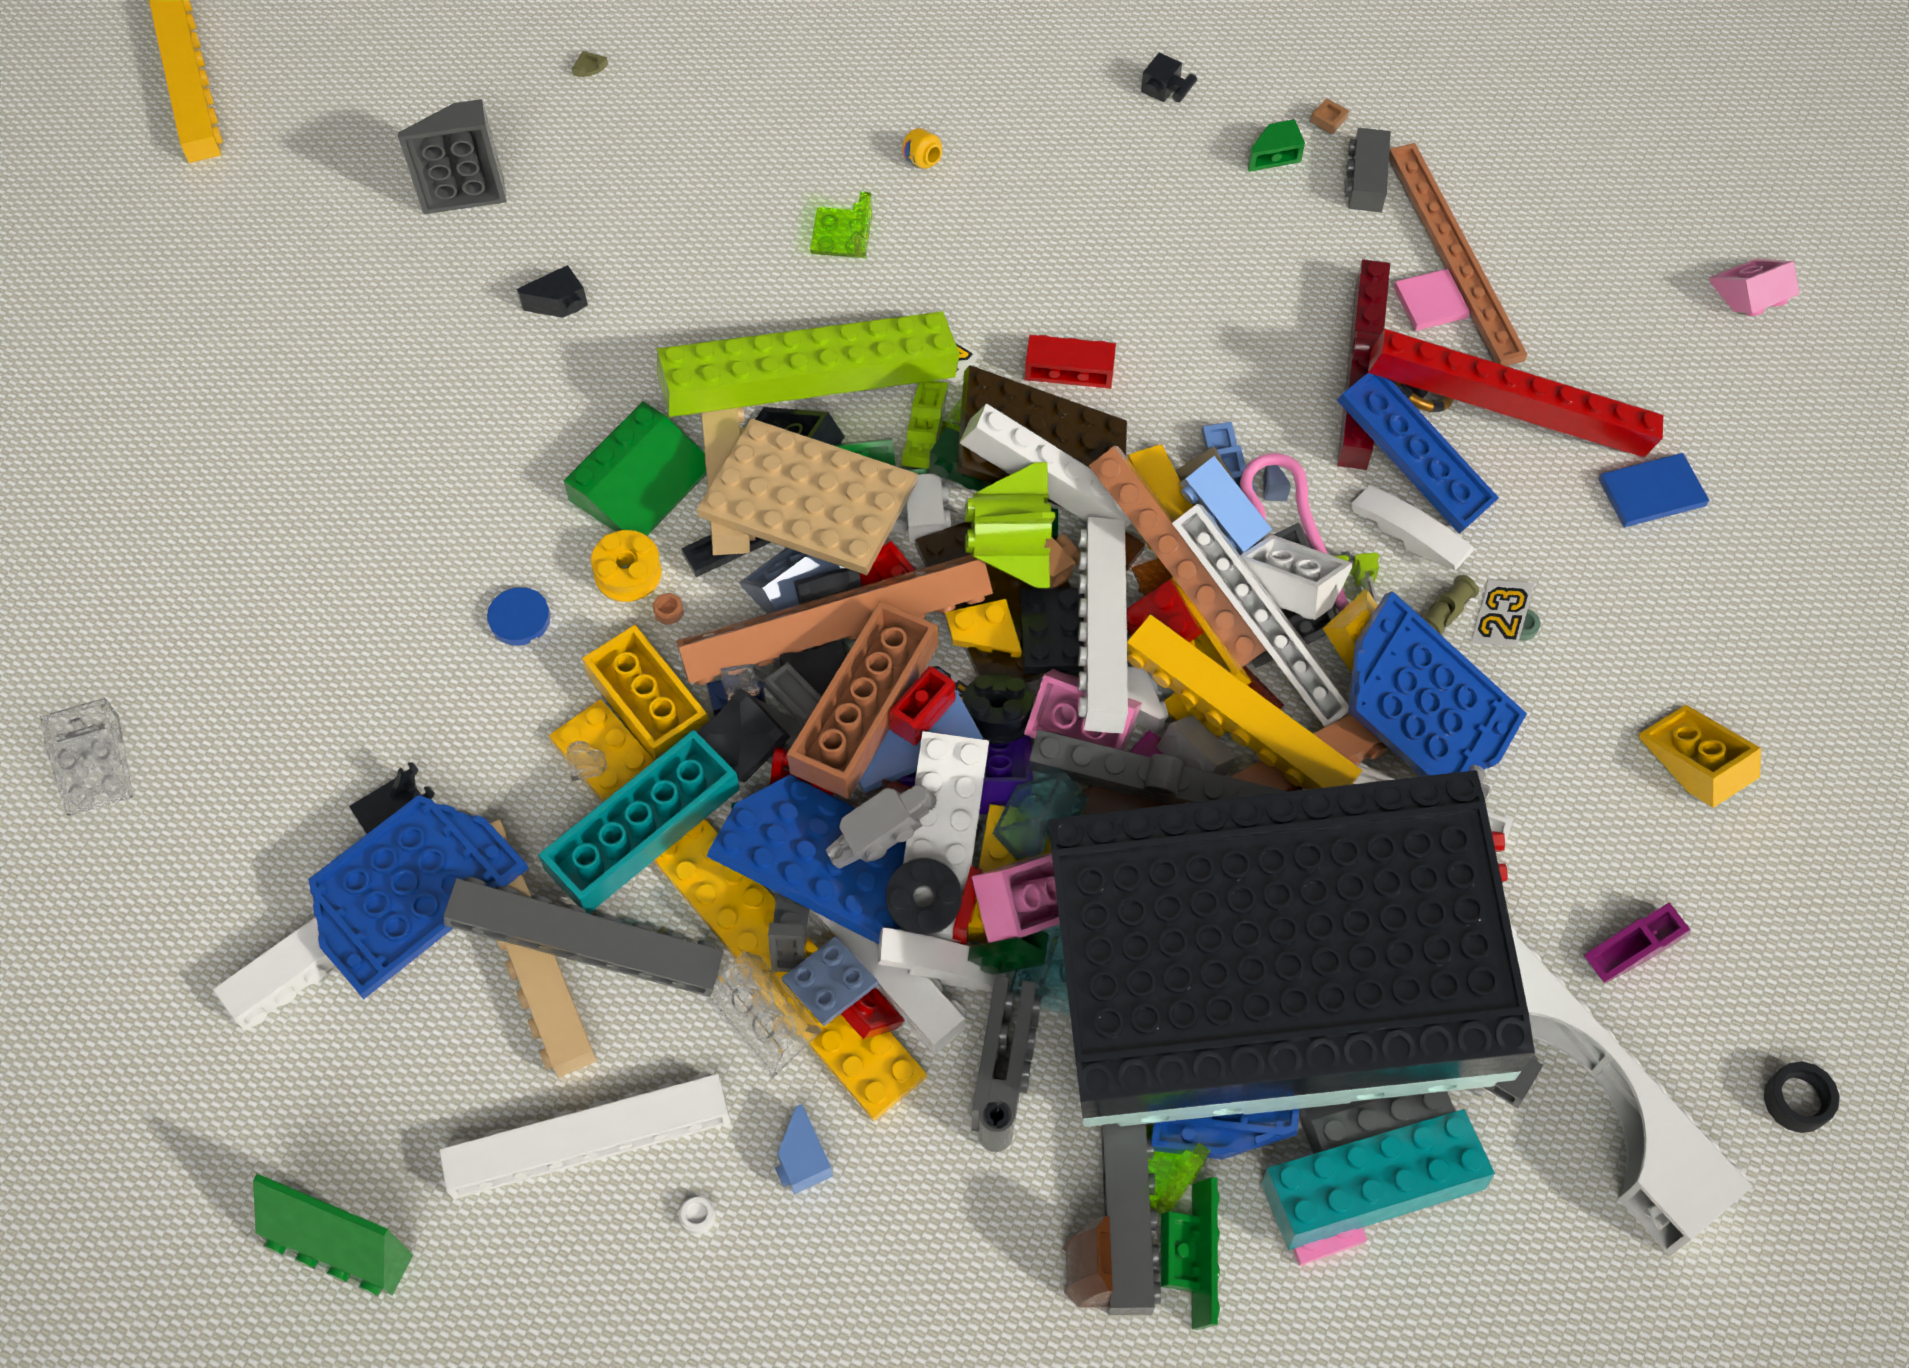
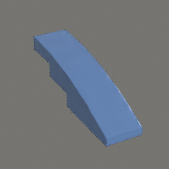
[1201,422,1255,492]

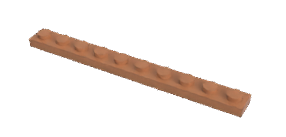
[1389,143,1528,366]

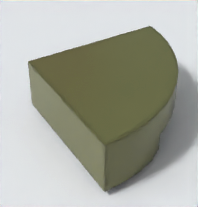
[572,51,608,77]

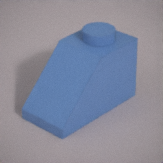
[775,1104,833,1195]

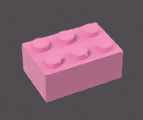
[1024,669,1142,751]
[972,853,1060,943]

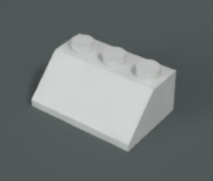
[1240,535,1352,620]

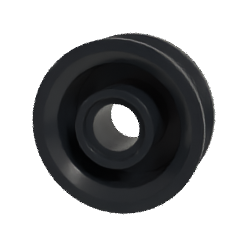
[963,674,1033,744]
[886,858,962,936]

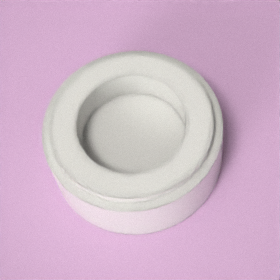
[679,1196,716,1234]

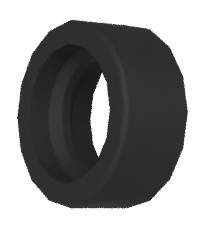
[1764,1061,1840,1133]

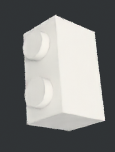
[906,474,951,542]

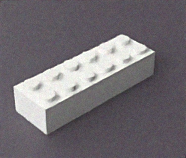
[899,731,989,942]

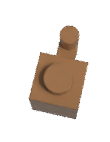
[1041,533,1081,589]

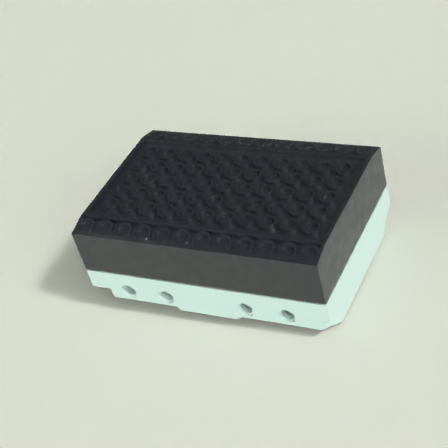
[1048,770,1535,1127]

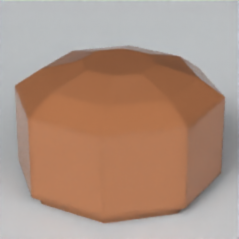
[652,593,684,625]

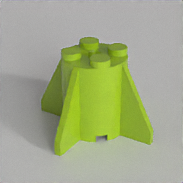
[965,462,1055,588]

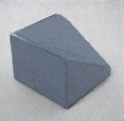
[1263,465,1291,501]

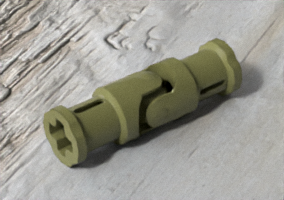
[1421,575,1480,635]

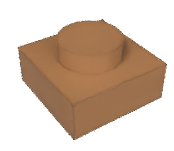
[1310,98,1349,134]

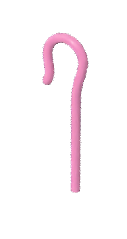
[1240,453,1349,613]

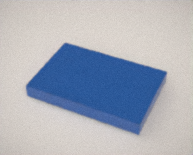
[1598,453,1710,528]

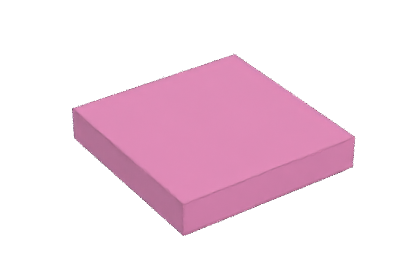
[1394,269,1470,331]

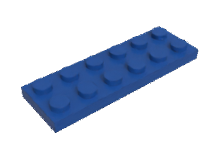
[1337,373,1499,534]

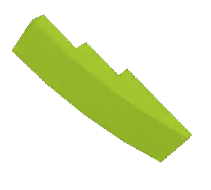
[902,381,948,469]

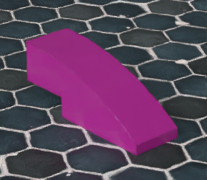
[1584,902,1691,984]

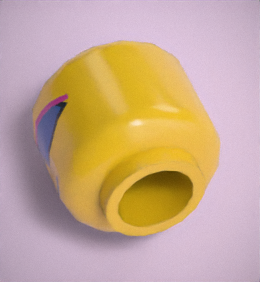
[902,128,942,169]

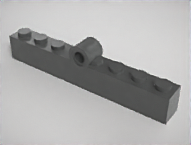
[1028,729,1288,805]

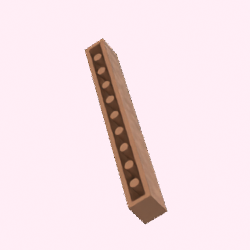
[676,554,993,685]

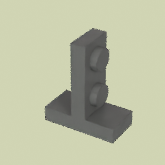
[768,893,810,972]

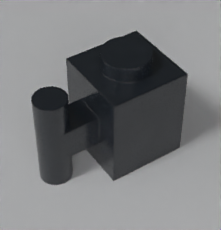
[1141,52,1197,103]

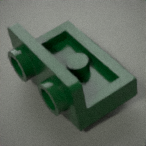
[968,930,1049,974]

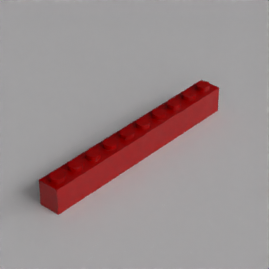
[1368,329,1664,458]

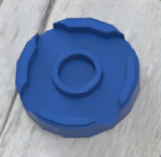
[487,587,551,646]

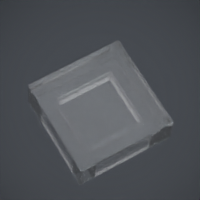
[720,664,760,700]

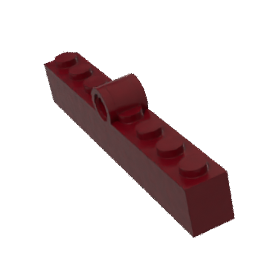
[1337,259,1391,470]

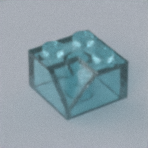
[992,772,1088,860]

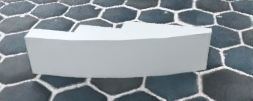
[1351,485,1474,570]
[878,927,1006,992]

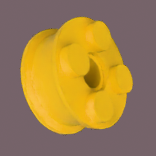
[591,530,662,602]

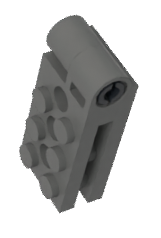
[971,976,1042,1152]

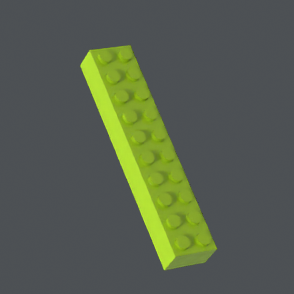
[657,311,960,417]

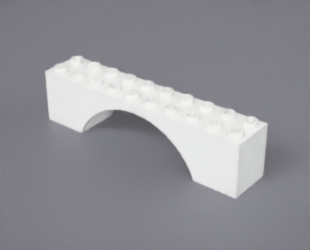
[1511,925,1753,1256]

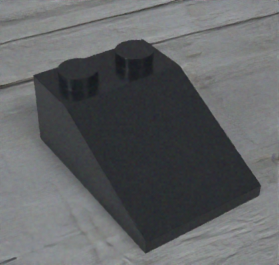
[755,407,845,445]

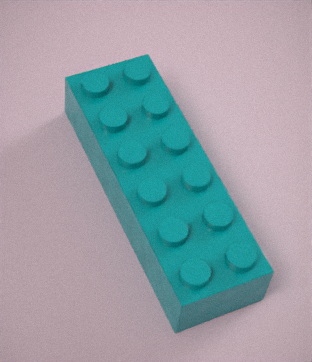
[538,730,740,914]
[1261,1109,1495,1250]

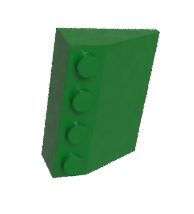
[563,401,706,536]
[253,1174,413,1297]

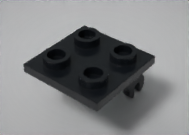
[349,762,435,834]

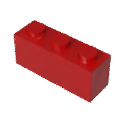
[1025,335,1116,389]

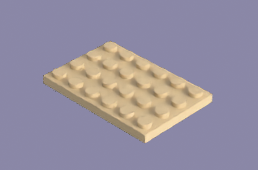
[697,418,918,575]

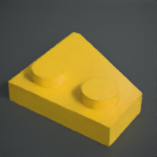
[945,599,1022,658]

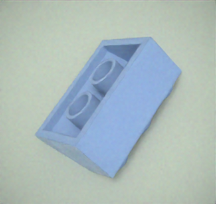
[1179,456,1272,555]

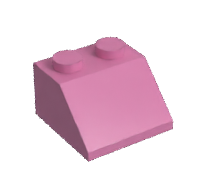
[1709,259,1799,316]

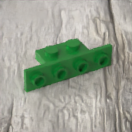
[1161,1177,1220,1330]

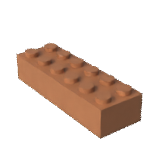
[787,602,938,799]

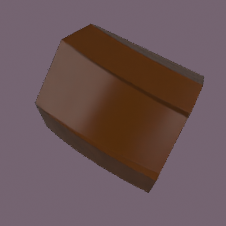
[1062,1216,1113,1307]

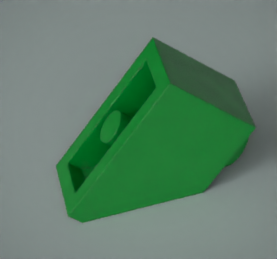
[1247,119,1305,172]

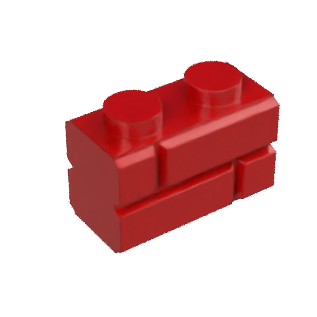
[888,666,956,746]

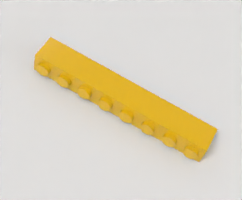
[149,0,224,163]
[1127,614,1363,790]

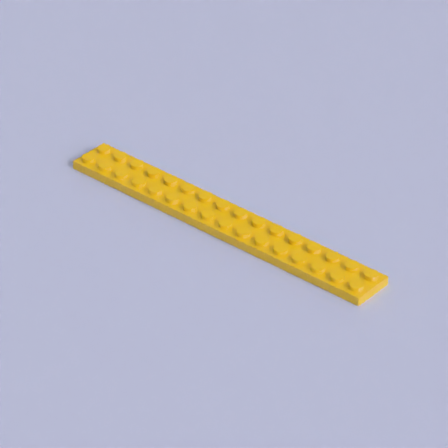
[549,699,927,1122]

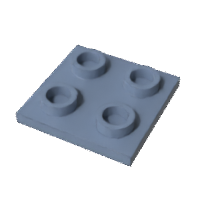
[781,936,879,1027]

